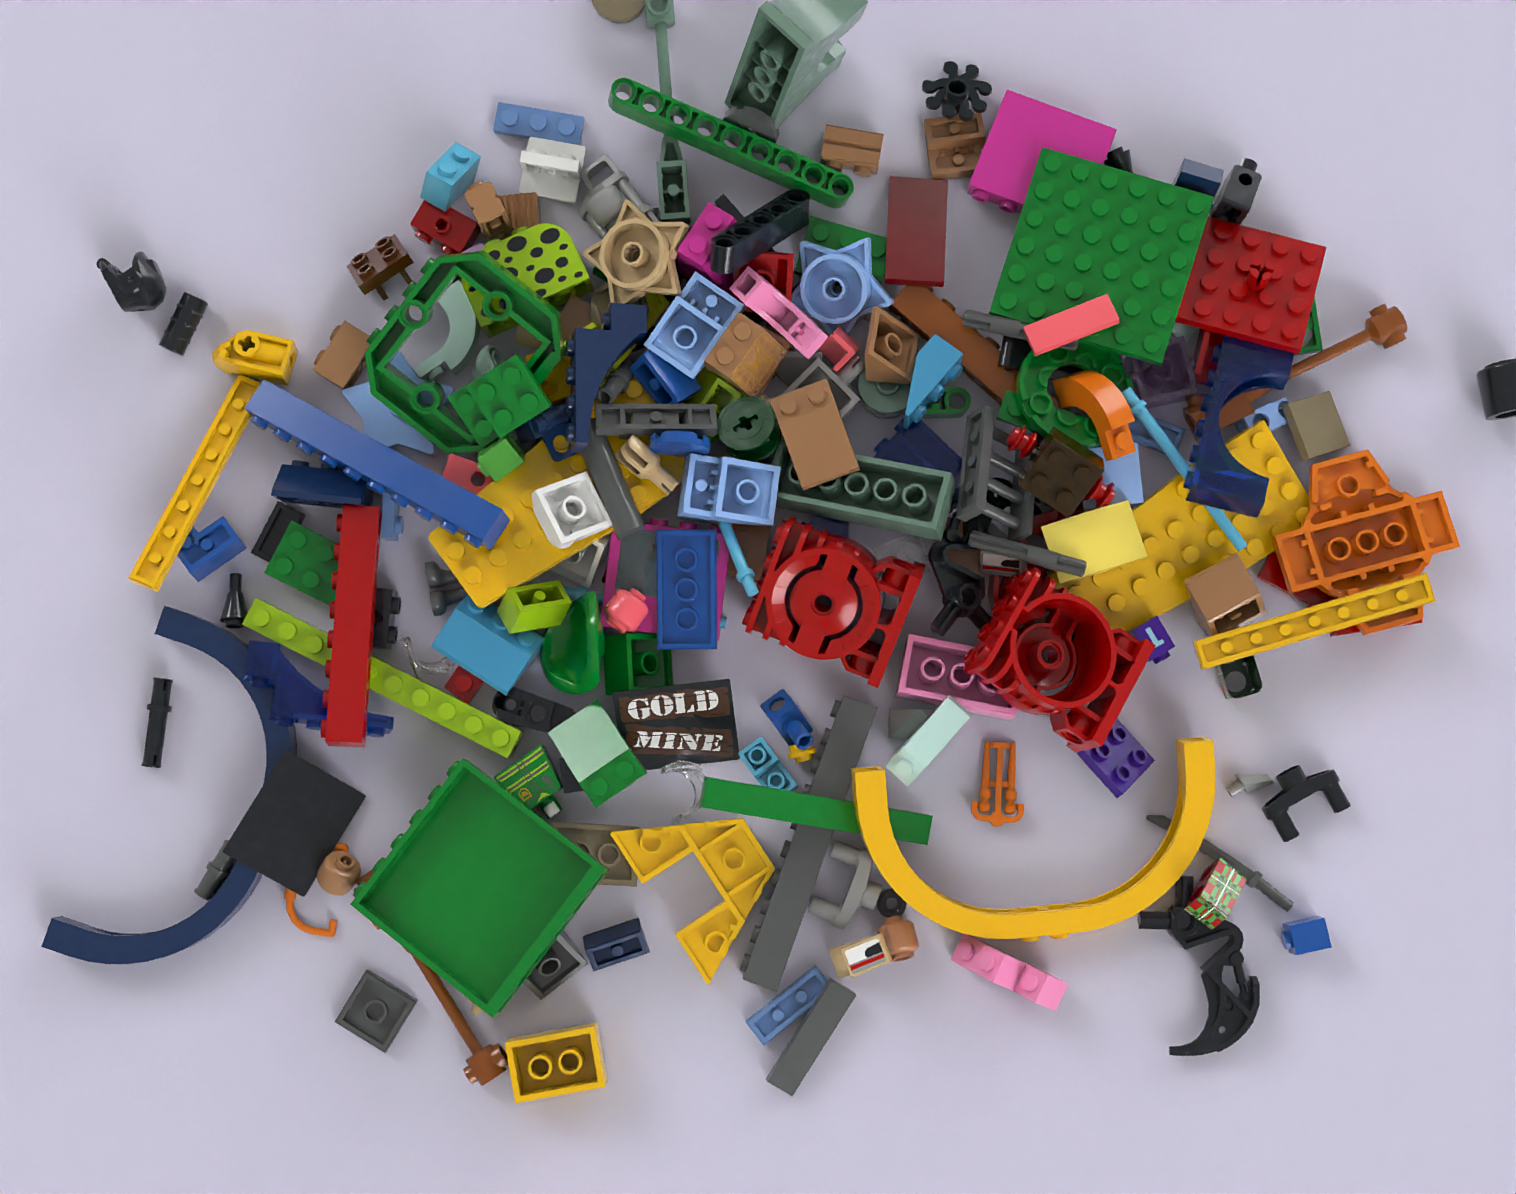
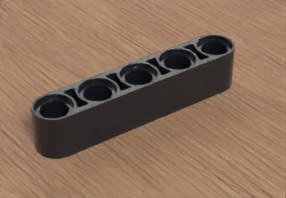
[710,189,810,274]

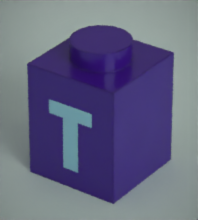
[1127,616,1175,664]

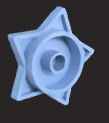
[791,237,894,336]
[342,351,455,456]

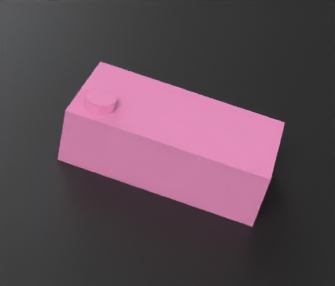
[895,634,1017,721]

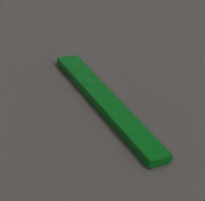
[699,776,933,845]

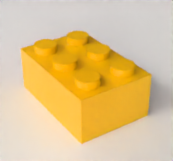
[505,1022,608,1103]

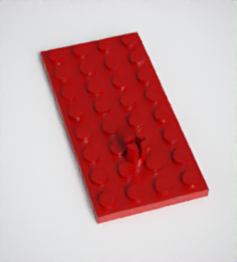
[1175,216,1327,355]

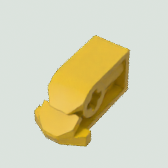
[212,330,299,386]

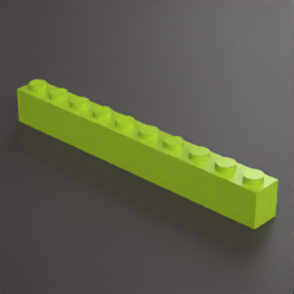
[242,598,525,758]

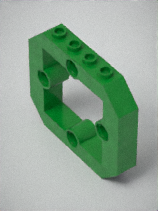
[365,251,565,454]

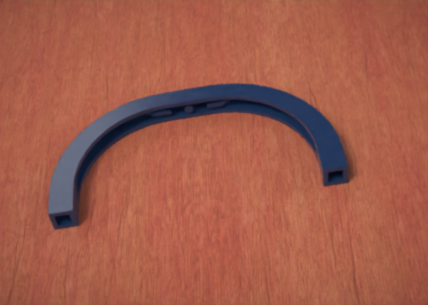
[41,606,297,964]

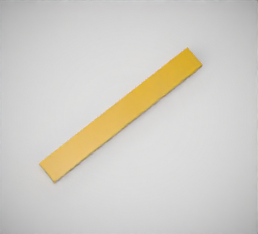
[128,374,261,592]
[1192,573,1436,670]

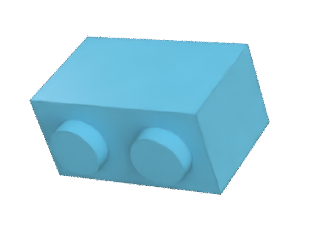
[420,142,481,212]

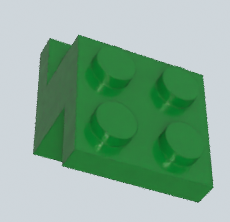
[447,353,552,448]

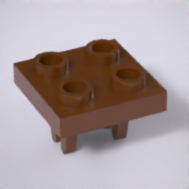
[346,234,414,301]

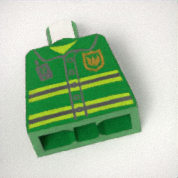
[494,744,563,820]

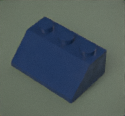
[271,460,374,508]

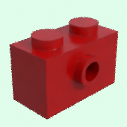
[410,200,481,255]

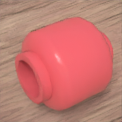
[604,588,649,634]

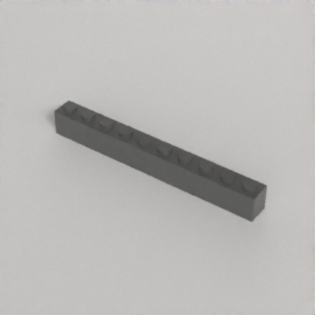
[739,696,878,992]

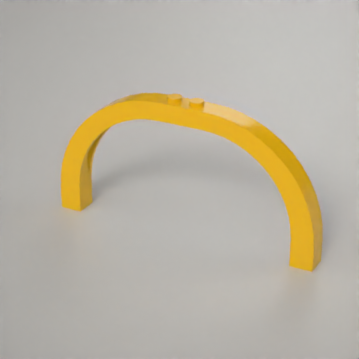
[851,736,1215,942]

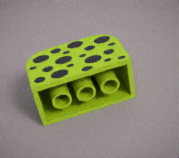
[461,223,594,339]

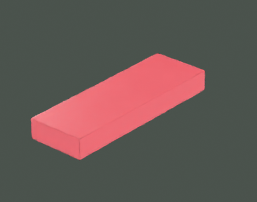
[1023,294,1119,356]

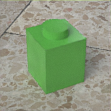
[477,433,525,483]

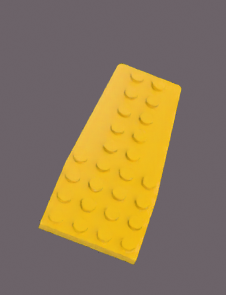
[429,376,685,608]
[1047,420,1309,632]

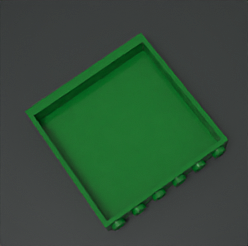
[350,758,609,1017]

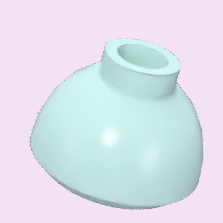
[472,345,507,379]

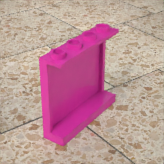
[967,90,1117,213]

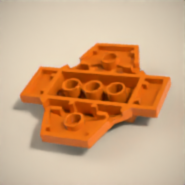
[1271,449,1460,636]

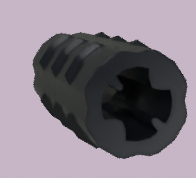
[159,292,208,356]

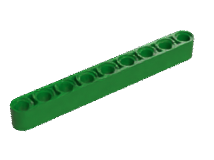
[608,78,854,209]

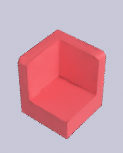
[818,326,860,373]

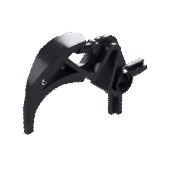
[928,477,1042,637]
[1137,875,1260,1056]

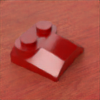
[732,251,794,312]

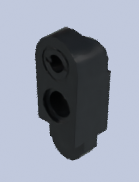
[492,687,576,733]

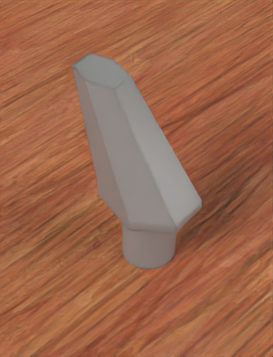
[1225,774,1274,797]

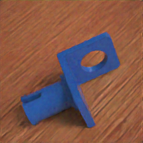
[760,689,813,750]

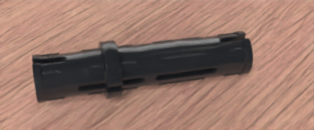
[141,677,173,768]

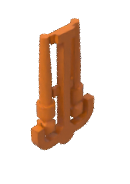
[971,742,1024,827]

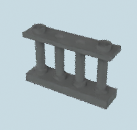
[956,405,1040,542]

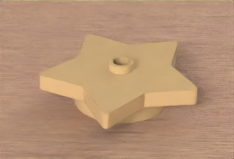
[583,199,689,304]

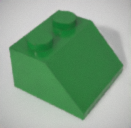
[604,633,673,695]

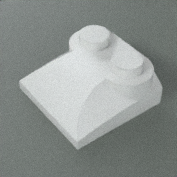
[531,472,612,549]

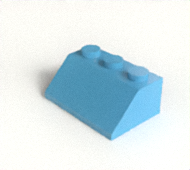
[431,594,545,695]

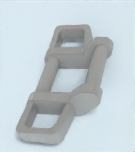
[578,155,660,239]

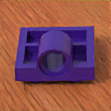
[1076,719,1155,798]

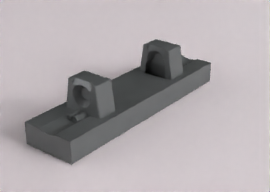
[595,404,717,439]

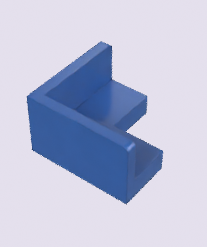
[177,516,247,582]

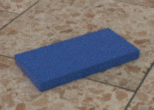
[656,529,717,650]

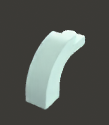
[414,280,480,381]

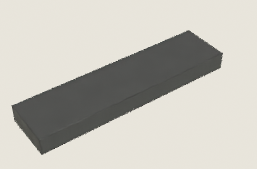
[766,978,856,1096]

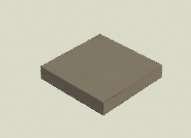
[1282,391,1350,461]

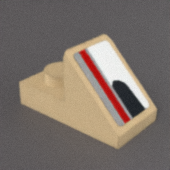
[828,933,893,978]

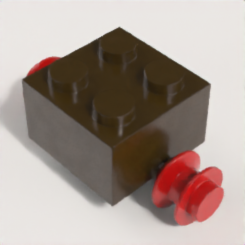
[1006,425,1116,518]

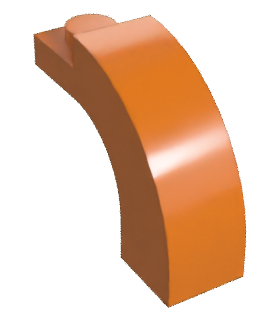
[1052,370,1136,461]

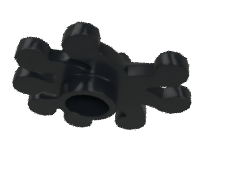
[922,61,992,122]

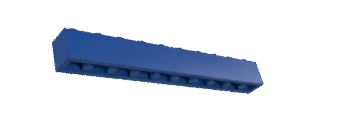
[244,380,510,550]

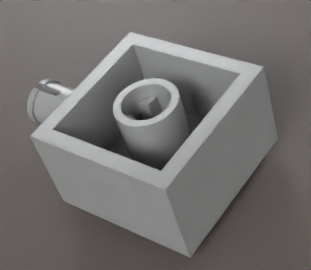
[781,353,865,421]

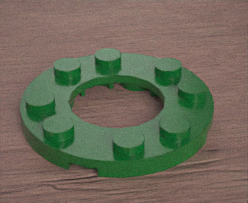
[1016,342,1134,448]

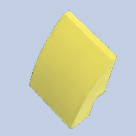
[1041,500,1148,585]

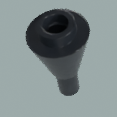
[1104,146,1133,173]
[220,573,248,629]

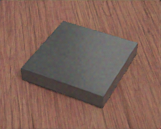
[335,969,418,1053]

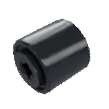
[1476,359,1516,420]

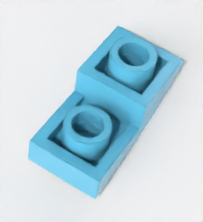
[738,736,799,791]

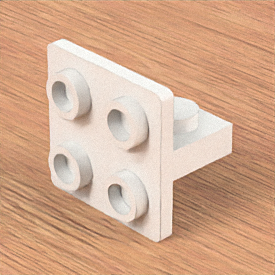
[519,137,586,204]

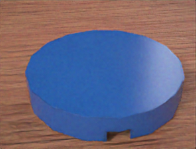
[649,430,711,457]

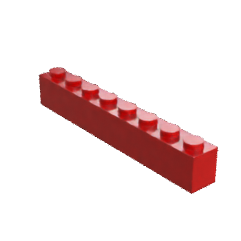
[320,505,382,748]

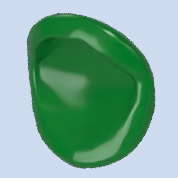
[540,591,605,695]

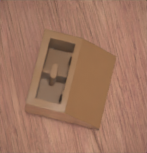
[1184,553,1267,636]

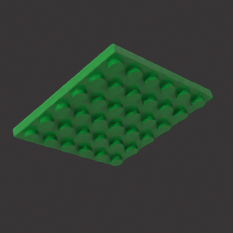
[989,147,1214,366]

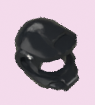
[96,251,167,312]

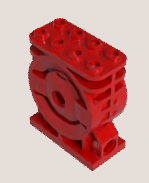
[742,516,926,688]
[963,567,1156,752]

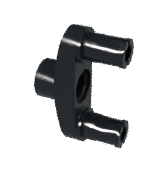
[1262,765,1351,842]

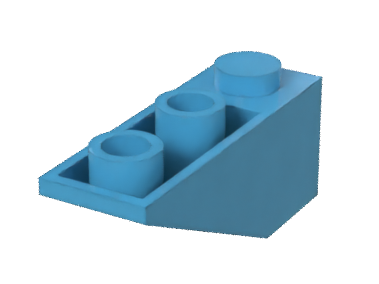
[903,334,963,429]

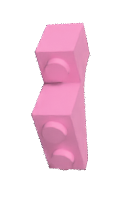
[951,933,1068,1011]

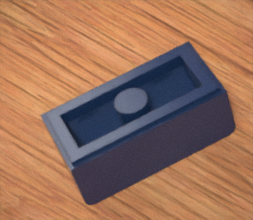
[583,918,650,971]

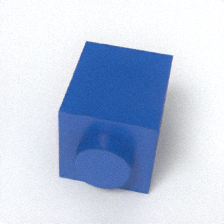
[1281,916,1332,955]

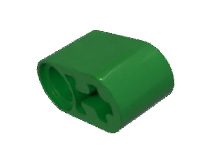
[923,387,971,418]

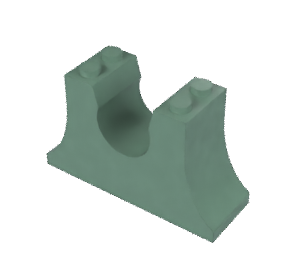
[724,0,868,130]

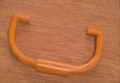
[284,843,348,937]

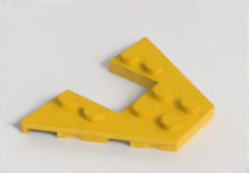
[610,818,775,985]

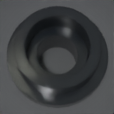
[877,888,907,918]

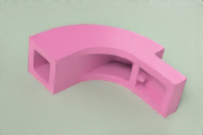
[729,266,828,359]

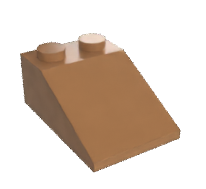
[770,378,860,490]

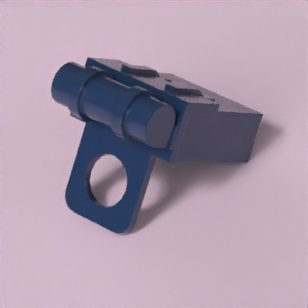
[1172,158,1224,212]
[514,402,576,462]

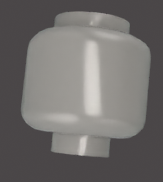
[585,183,626,229]

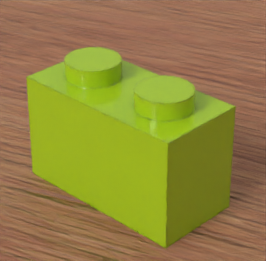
[497,580,572,634]

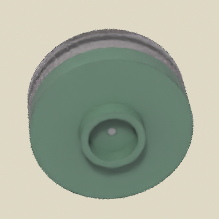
[858,369,911,419]

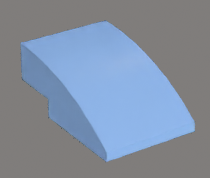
[644,271,747,379]
[677,453,781,526]

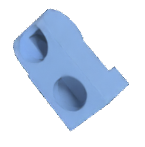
[1234,397,1289,433]

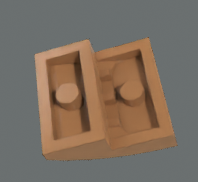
[923,113,986,180]

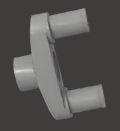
[808,840,882,929]

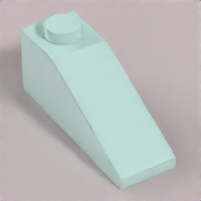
[886,695,972,786]

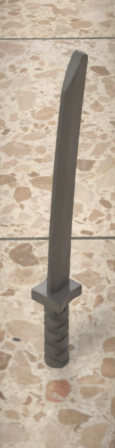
[1146,815,1294,912]

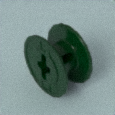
[717,396,782,462]

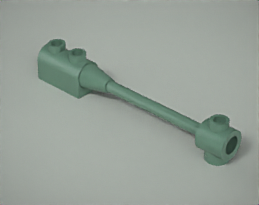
[644,0,691,225]

